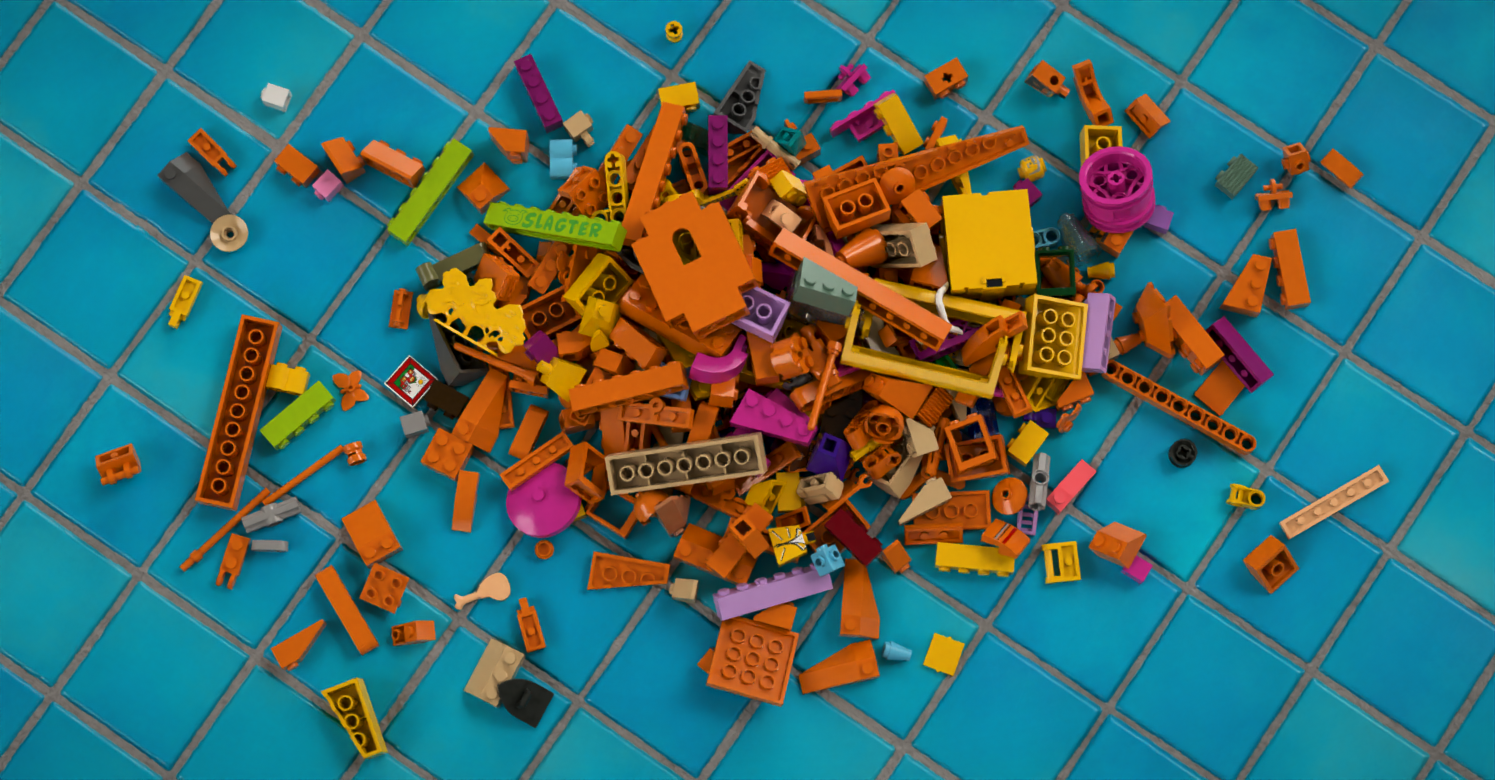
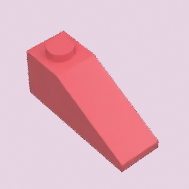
[1046,459,1097,515]

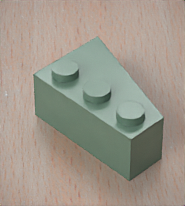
[793,257,858,316]

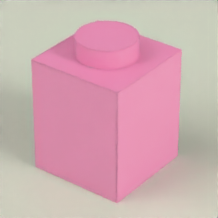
[312,169,344,202]

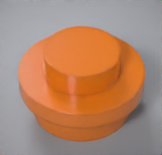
[535,540,554,559]

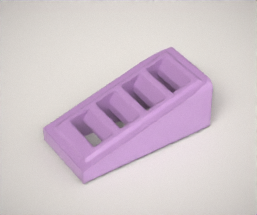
[1016,494,1038,536]

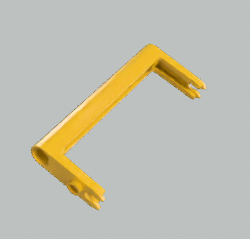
[861,278,1027,373]
[839,300,1008,400]

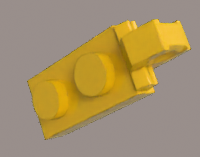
[168,275,203,329]

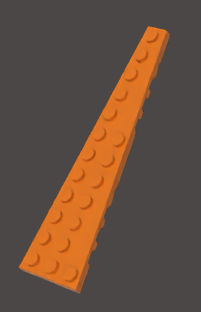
[803,125,1030,234]

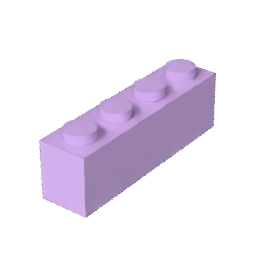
[1082,293,1116,373]

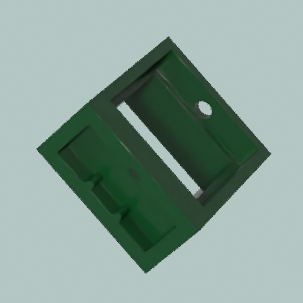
[1035,246,1076,298]

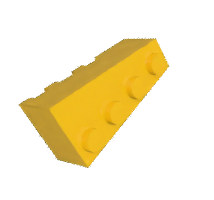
[321,678,388,759]

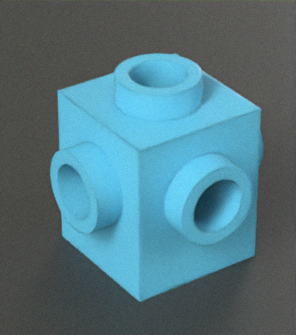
[810,544,845,577]

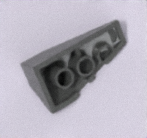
[713,60,766,134]
[157,152,230,224]
[428,312,489,387]

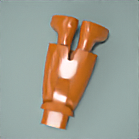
[1040,257,1098,303]
[790,324,842,390]

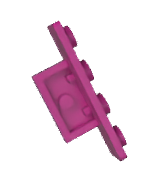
[830,90,896,143]

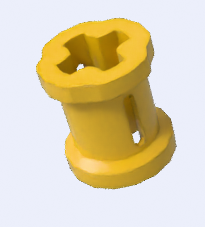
[665,21,683,43]

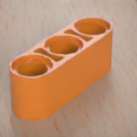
[843,400,880,450]
[509,404,549,459]

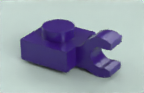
[1022,408,1057,429]

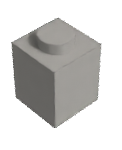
[400,410,431,438]

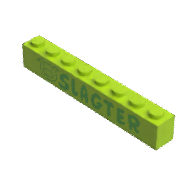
[483,201,627,252]

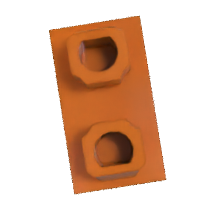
[1255,179,1293,211]

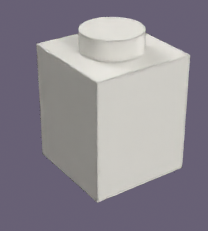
[261,83,292,112]

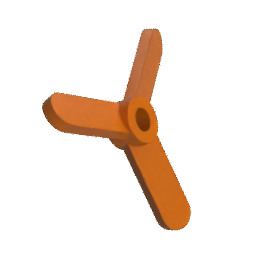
[900,453,966,500]

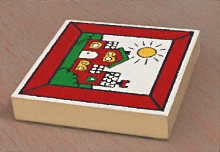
[384,355,439,409]

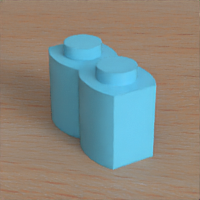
[550,139,577,180]

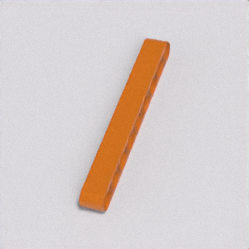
[1101,360,1257,455]

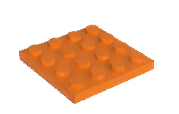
[706,616,799,707]

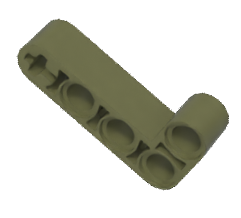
[415,242,490,291]

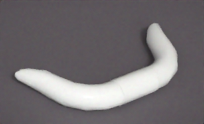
[935,282,963,335]

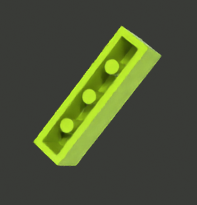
[260,380,336,450]

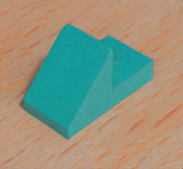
[773,127,806,157]

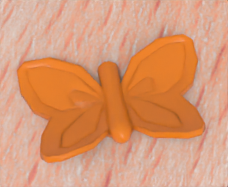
[332,370,369,411]

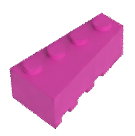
[730,389,818,447]

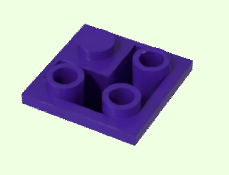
[806,432,852,481]

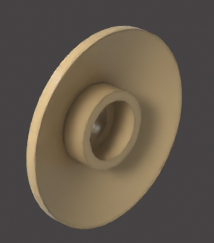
[210,215,248,252]

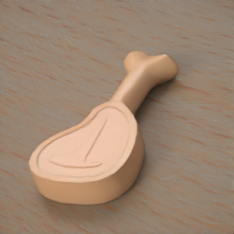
[454,573,511,610]

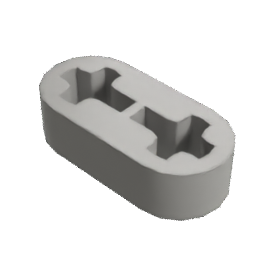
[251,540,289,552]

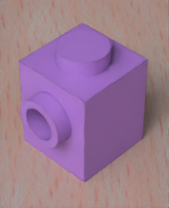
[1144,205,1174,235]

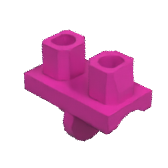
[836,63,871,97]

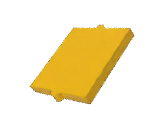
[923,633,965,676]

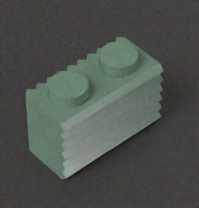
[1215,154,1258,200]

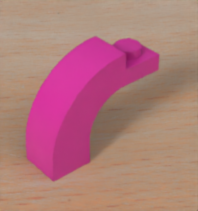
[688,334,748,384]

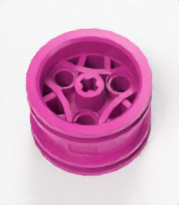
[1079,146,1155,233]

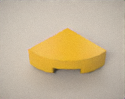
[590,329,610,352]

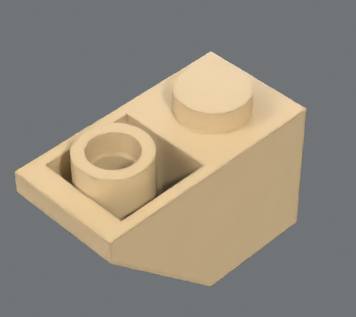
[902,418,939,457]

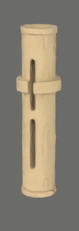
[749,126,801,171]

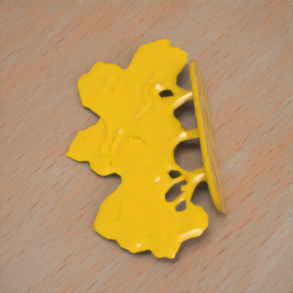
[424,268,526,357]

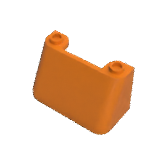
[726,170,816,251]

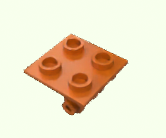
[359,562,410,614]

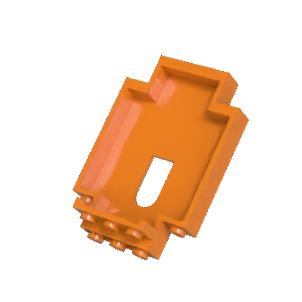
[631,191,759,339]

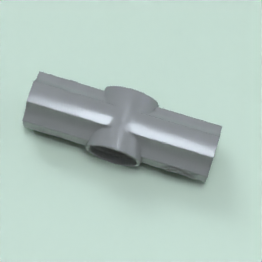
[1028,453,1051,511]
[241,496,302,533]

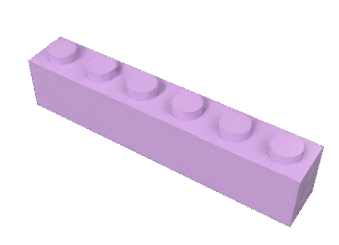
[713,563,833,621]

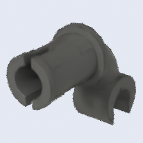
[782,371,813,390]

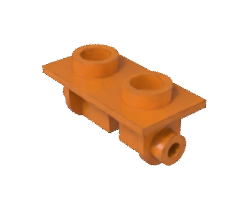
[389,288,413,330]

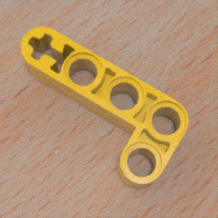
[591,151,629,223]

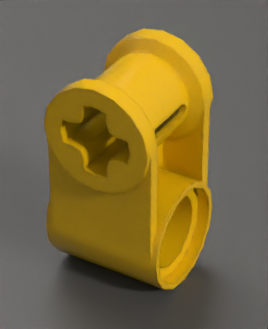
[1226,483,1266,510]

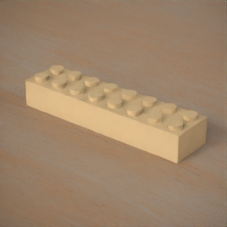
[605,432,768,495]

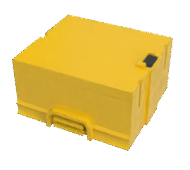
[938,189,1037,301]

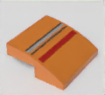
[981,519,1030,559]

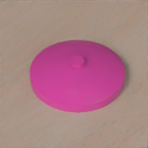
[506,463,582,538]

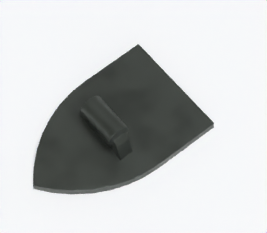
[497,679,554,728]

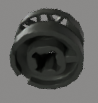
[1168,439,1197,468]

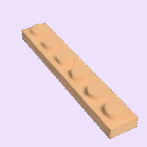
[1279,465,1389,539]

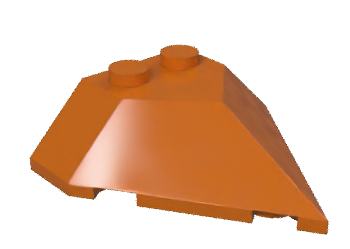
[1132,282,1175,359]

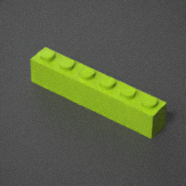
[387,138,474,246]

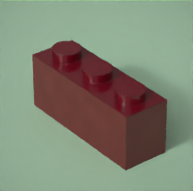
[824,508,883,568]

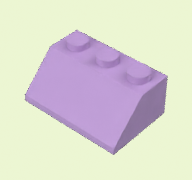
[731,287,791,343]

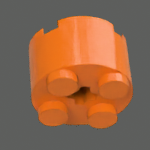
[770,336,814,380]

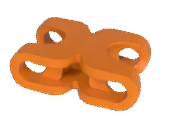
[678,142,708,195]

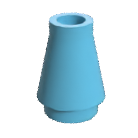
[882,641,912,661]

